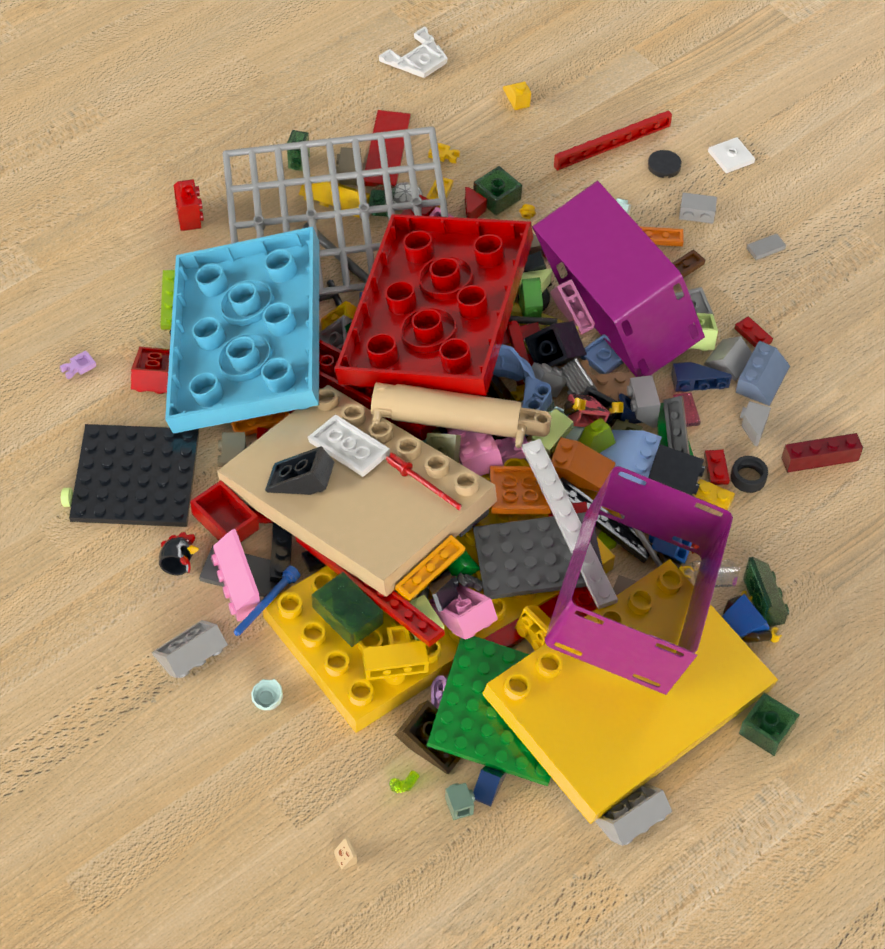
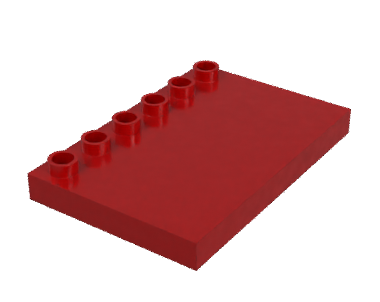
[335,214,534,396]

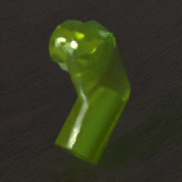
[389,770,420,793]

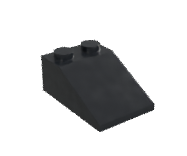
[265,446,335,495]

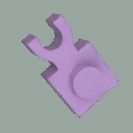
[60,351,96,379]

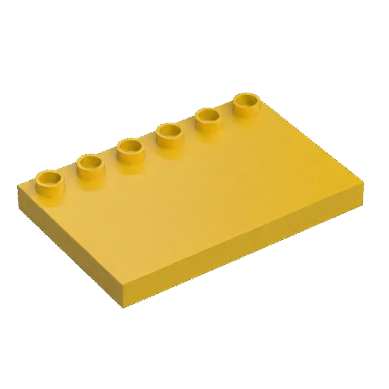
[483,559,778,824]

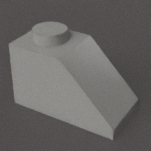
[740,401,771,447]

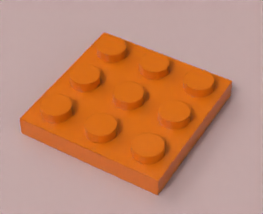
[489,466,551,514]

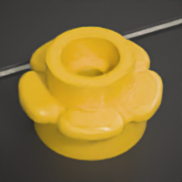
[519,204,536,219]

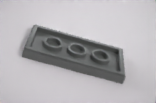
[199,545,278,597]

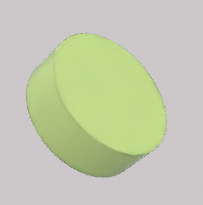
[61,488,73,507]

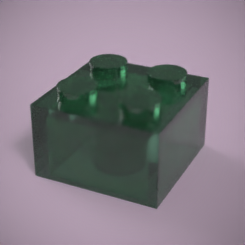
[473,166,522,215]
[739,693,800,756]

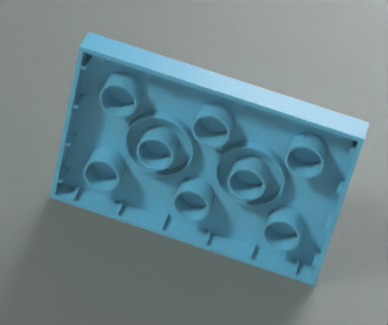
[165,227,319,433]

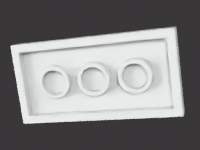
[308,415,391,477]

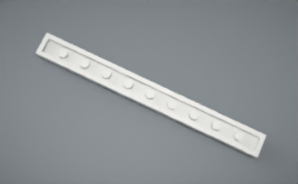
[522,439,618,609]

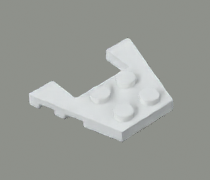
[379,26,448,78]

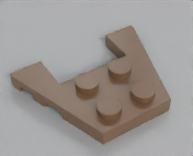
[579,360,636,401]

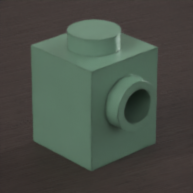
[445,783,475,820]

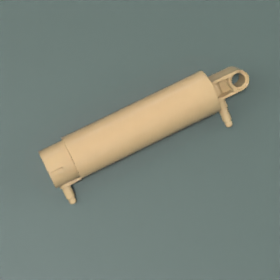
[371,382,552,448]

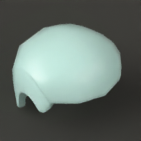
[251,679,283,710]

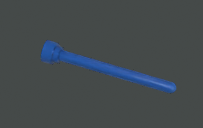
[234,566,301,636]

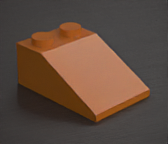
[551,437,616,492]

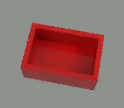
[190,480,259,543]

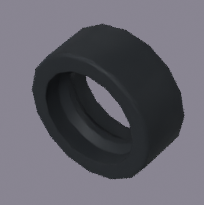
[730,456,768,493]

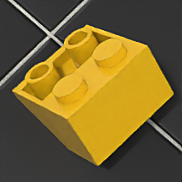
[515,605,551,651]

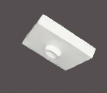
[708,137,755,173]

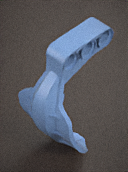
[493,344,552,436]

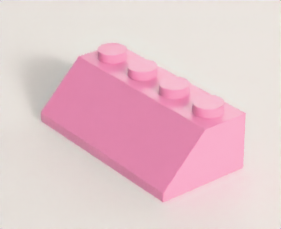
[211,529,261,622]

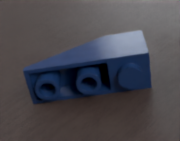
[671,362,732,392]

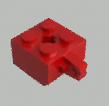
[173,179,204,231]

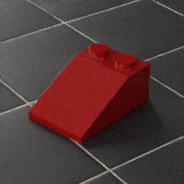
[131,346,170,394]

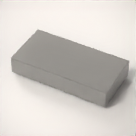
[746,234,786,260]

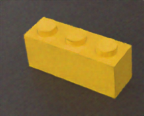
[363,640,429,680]

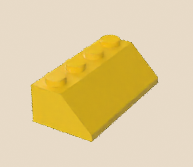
[299,175,378,218]

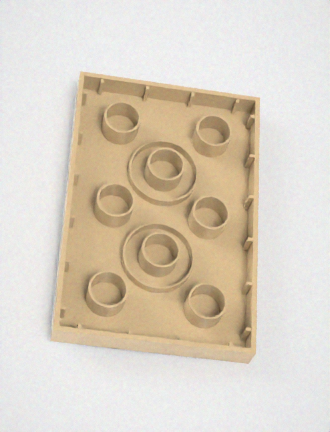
[217,385,497,597]

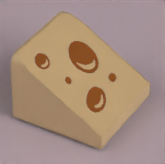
[334,837,357,870]

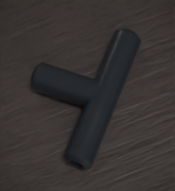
[319,279,342,307]

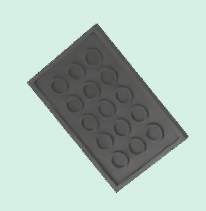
[473,512,603,599]

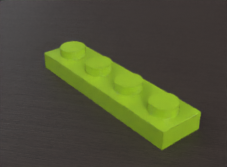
[160,270,175,330]

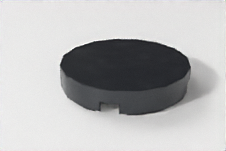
[648,150,682,178]

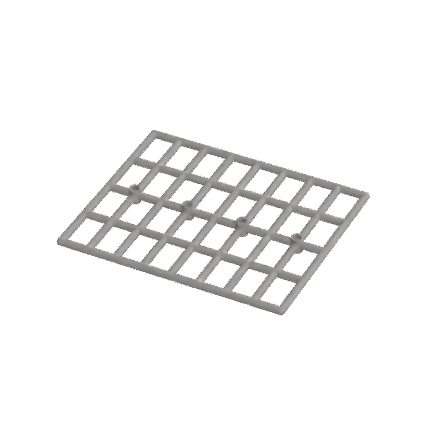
[223,126,449,296]

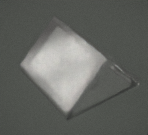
[692,559,740,588]

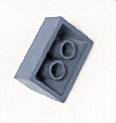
[735,341,790,406]

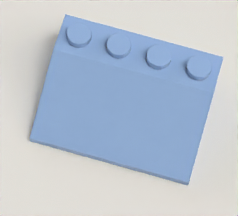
[596,430,661,492]

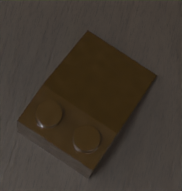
[394,700,461,774]

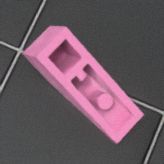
[550,279,595,335]

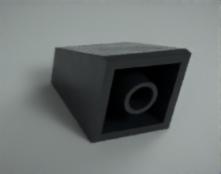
[524,321,587,368]
[648,444,706,496]

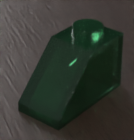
[368,185,396,217]

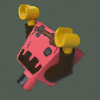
[564,392,623,427]

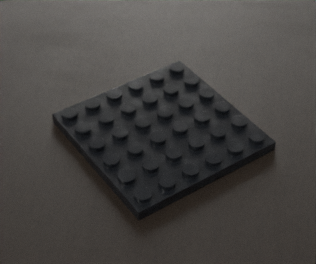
[69,424,199,527]

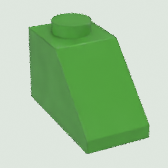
[519,277,543,317]

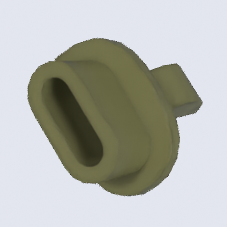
[613,419,643,430]

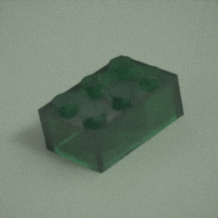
[312,572,383,647]

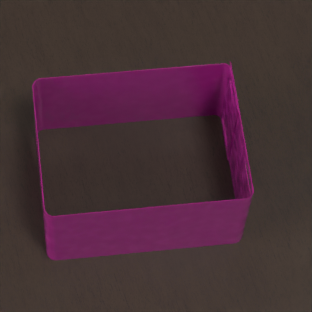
[532,180,705,377]
[545,466,733,695]

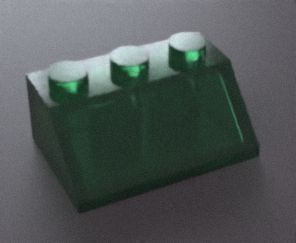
[743,557,789,627]

